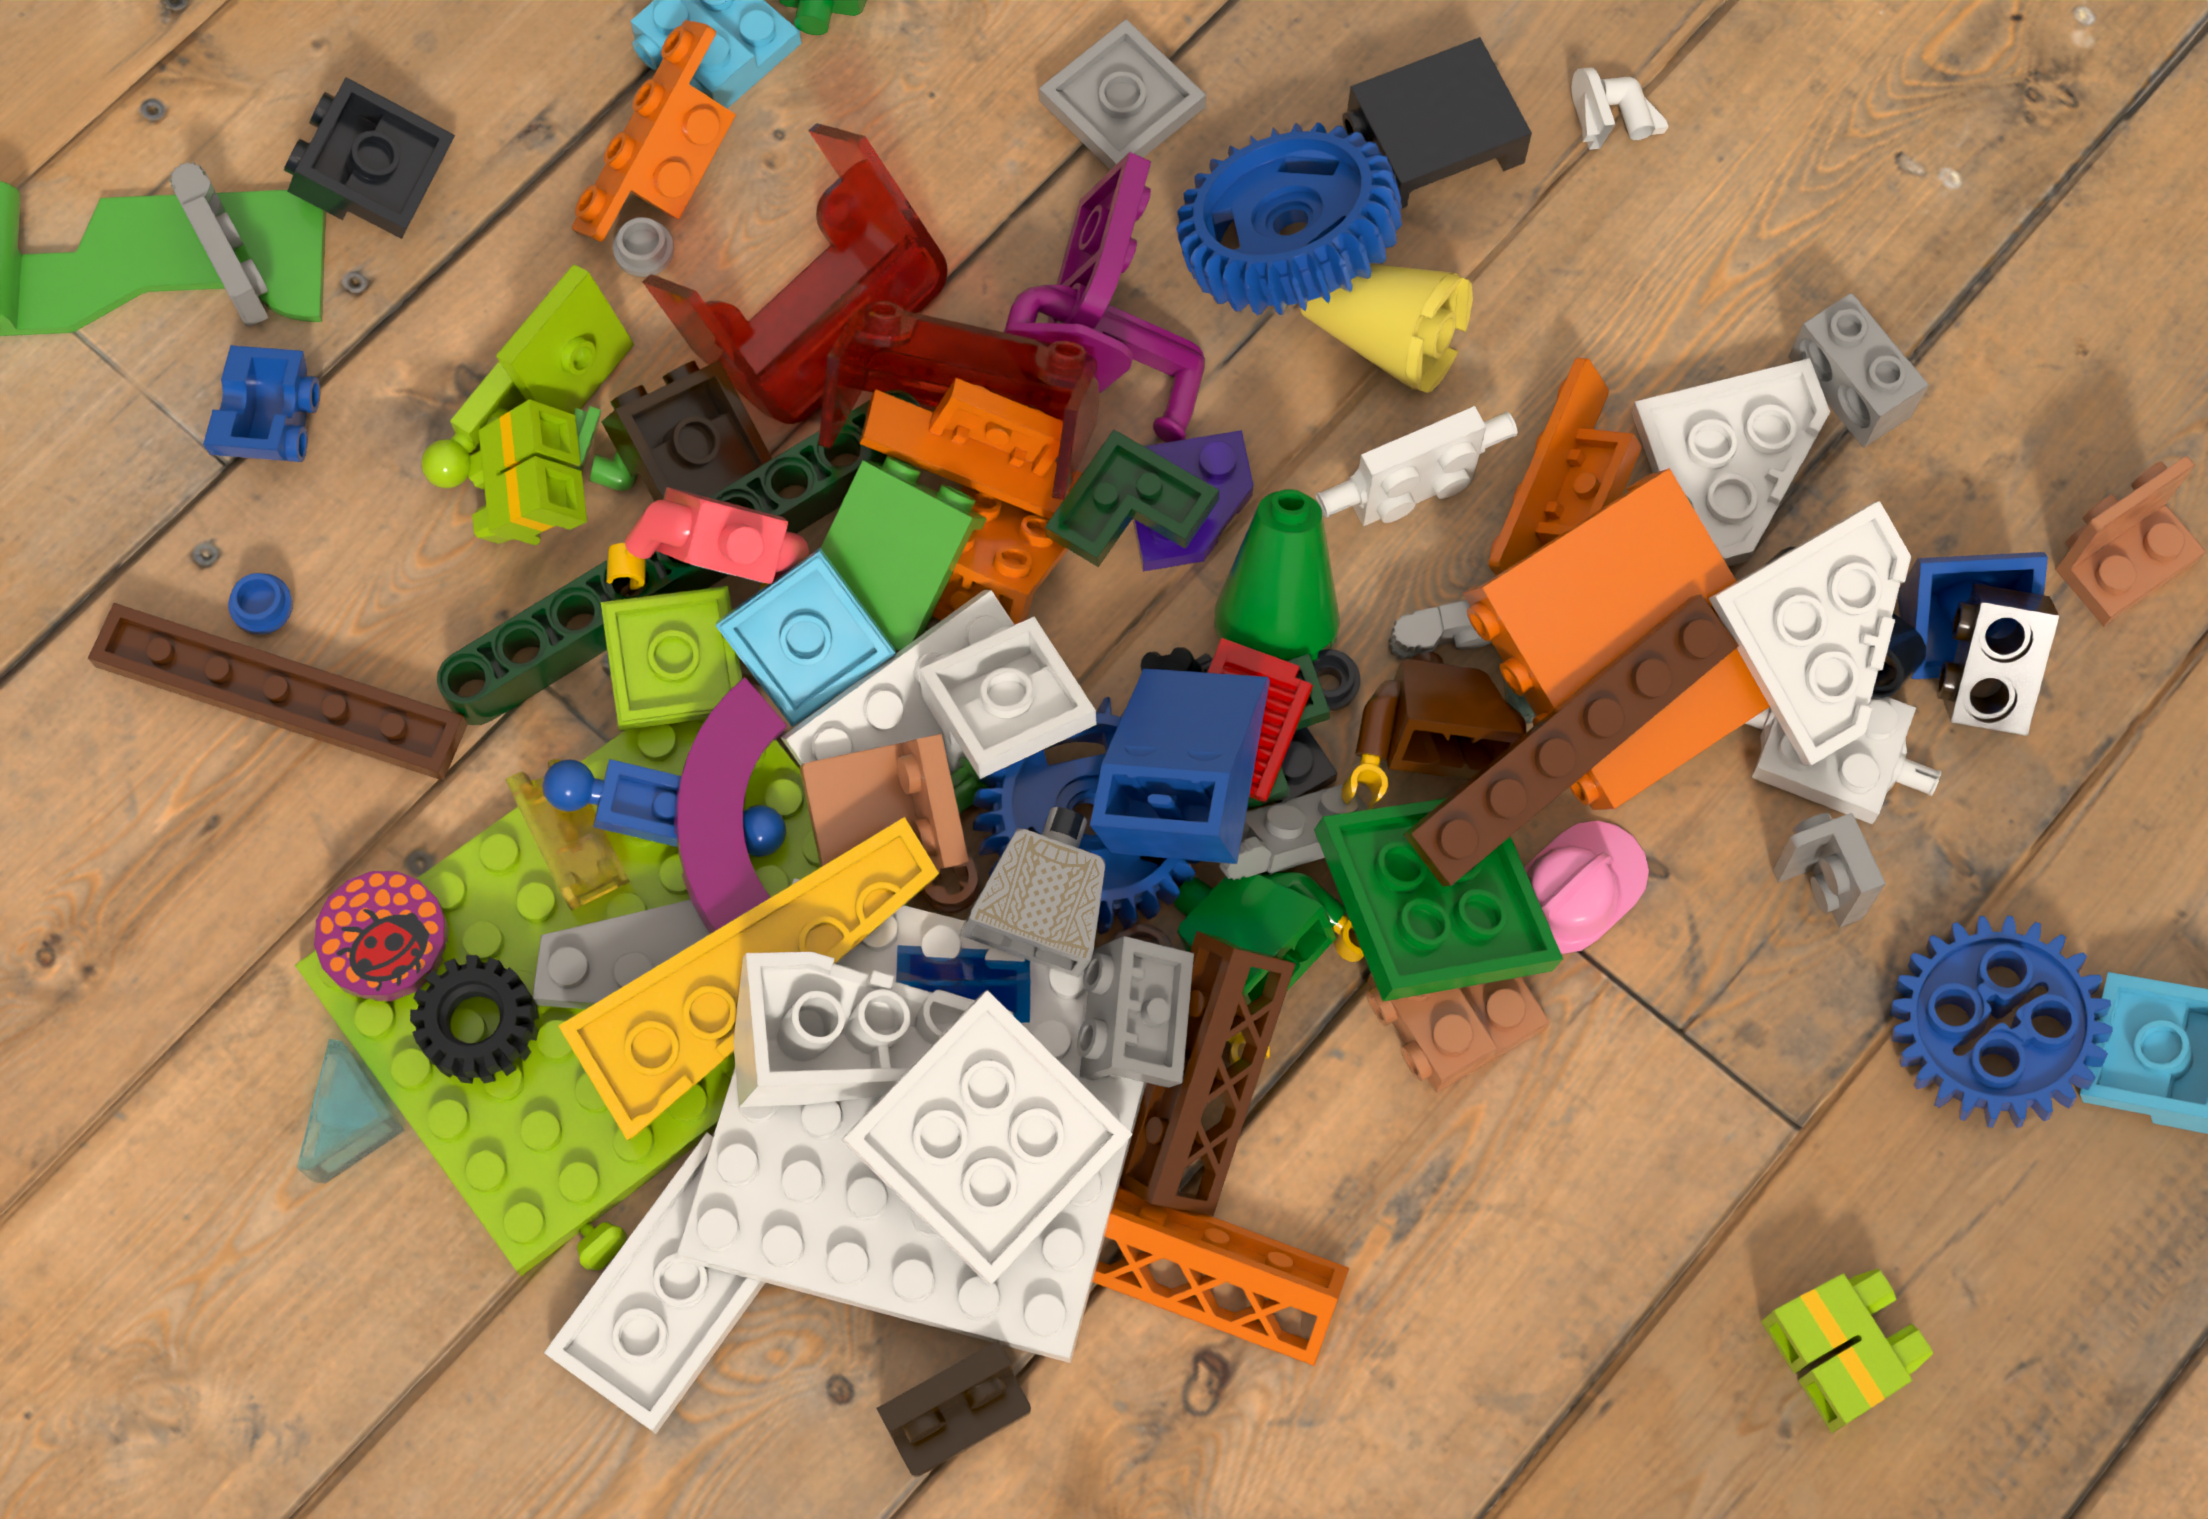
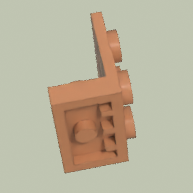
[2055,456,2206,627]
[800,734,969,869]

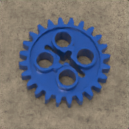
[1890,916,2113,1128]

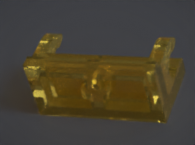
[505,759,630,911]

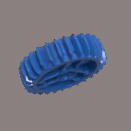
[1176,122,1402,316]
[973,697,1200,935]

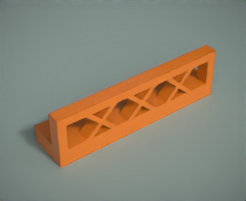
[1093,1185,1349,1366]

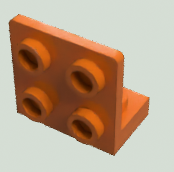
[932,486,1068,625]

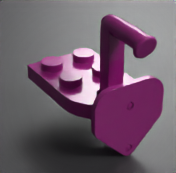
[1003,152,1205,443]

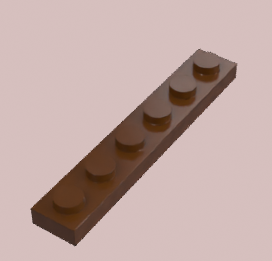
[1403,594,1739,886]
[88,603,468,781]

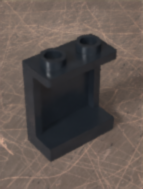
[1342,37,1532,209]

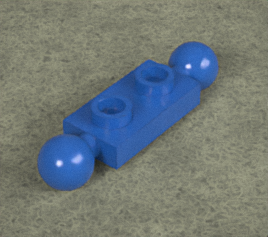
[542,759,786,857]

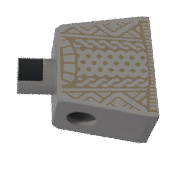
[960,807,1105,977]

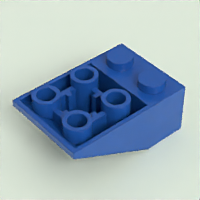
[1090,668,1270,864]

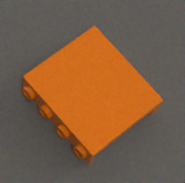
[1463,468,1770,810]

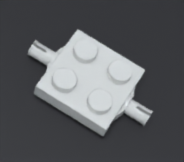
[1315,406,1518,526]
[1745,697,1942,825]

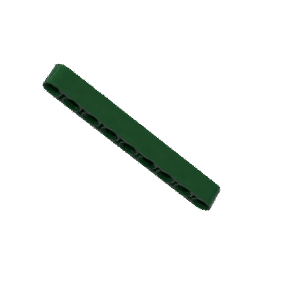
[437,390,920,725]

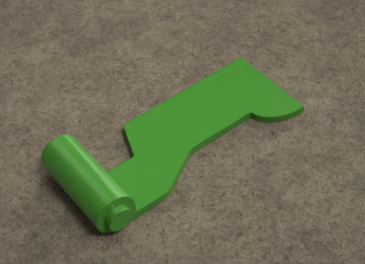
[0,181,326,336]

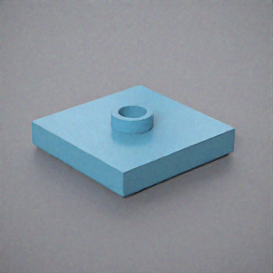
[715,548,896,727]

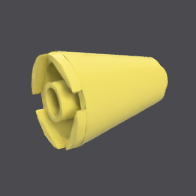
[1300,264,1473,393]

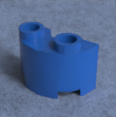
[203,345,320,462]

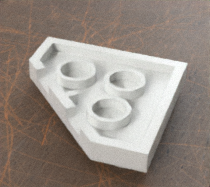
[1631,358,1830,566]
[1708,501,1911,766]

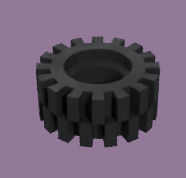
[410,955,539,1084]

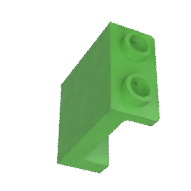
[821,456,987,651]

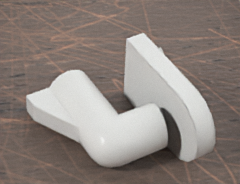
[1571,68,1668,150]

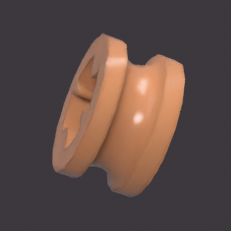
[922,856,979,913]

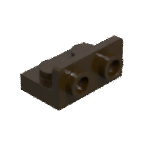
[876,1340,1031,1477]

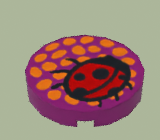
[314,871,449,1001]

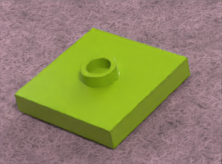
[496,264,635,414]
[601,586,742,731]

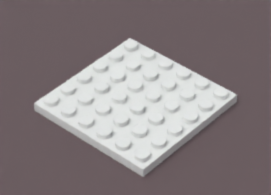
[677,878,1146,1363]

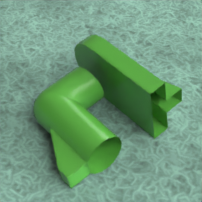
[574,406,638,491]

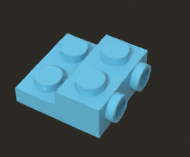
[630,0,802,108]
[2080,972,2208,1134]

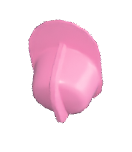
[1524,821,1649,954]

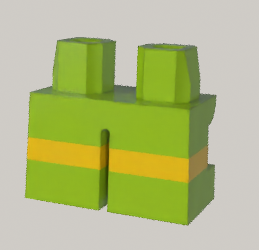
[468,399,587,546]
[1761,1268,1933,1434]

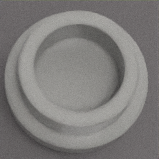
[613,217,674,277]

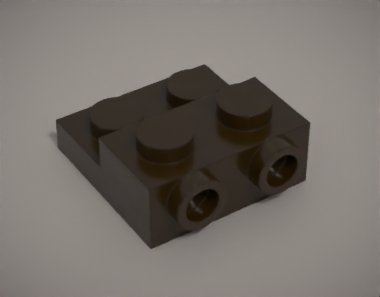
[601,360,772,502]

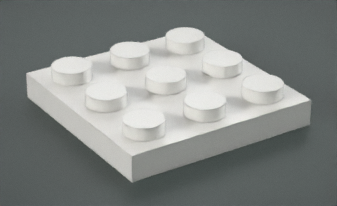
[841,990,1133,1285]

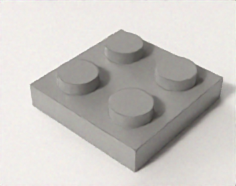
[1039,19,1206,170]

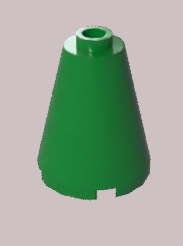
[1214,489,1340,662]

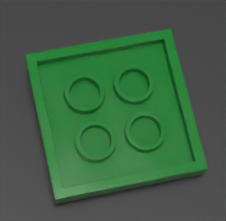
[1314,798,1563,1002]

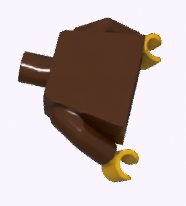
[1341,652,1527,809]

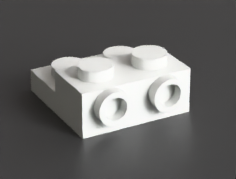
[919,617,1096,779]

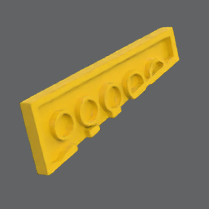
[558,817,939,1140]

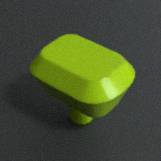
[577,1222,627,1270]

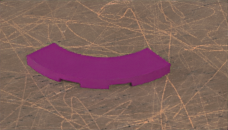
[674,678,787,933]

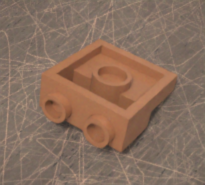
[1366,974,1550,1093]

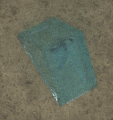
[297,1039,405,1184]

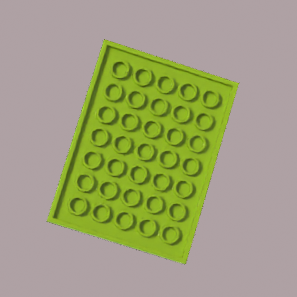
[295,719,909,1276]

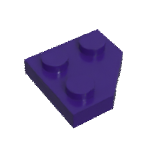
[1133,430,1254,572]

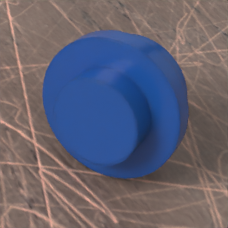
[228,573,293,635]

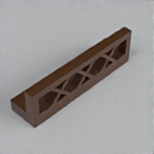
[1119,931,1296,1216]

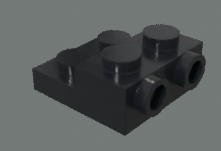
[284,77,455,239]

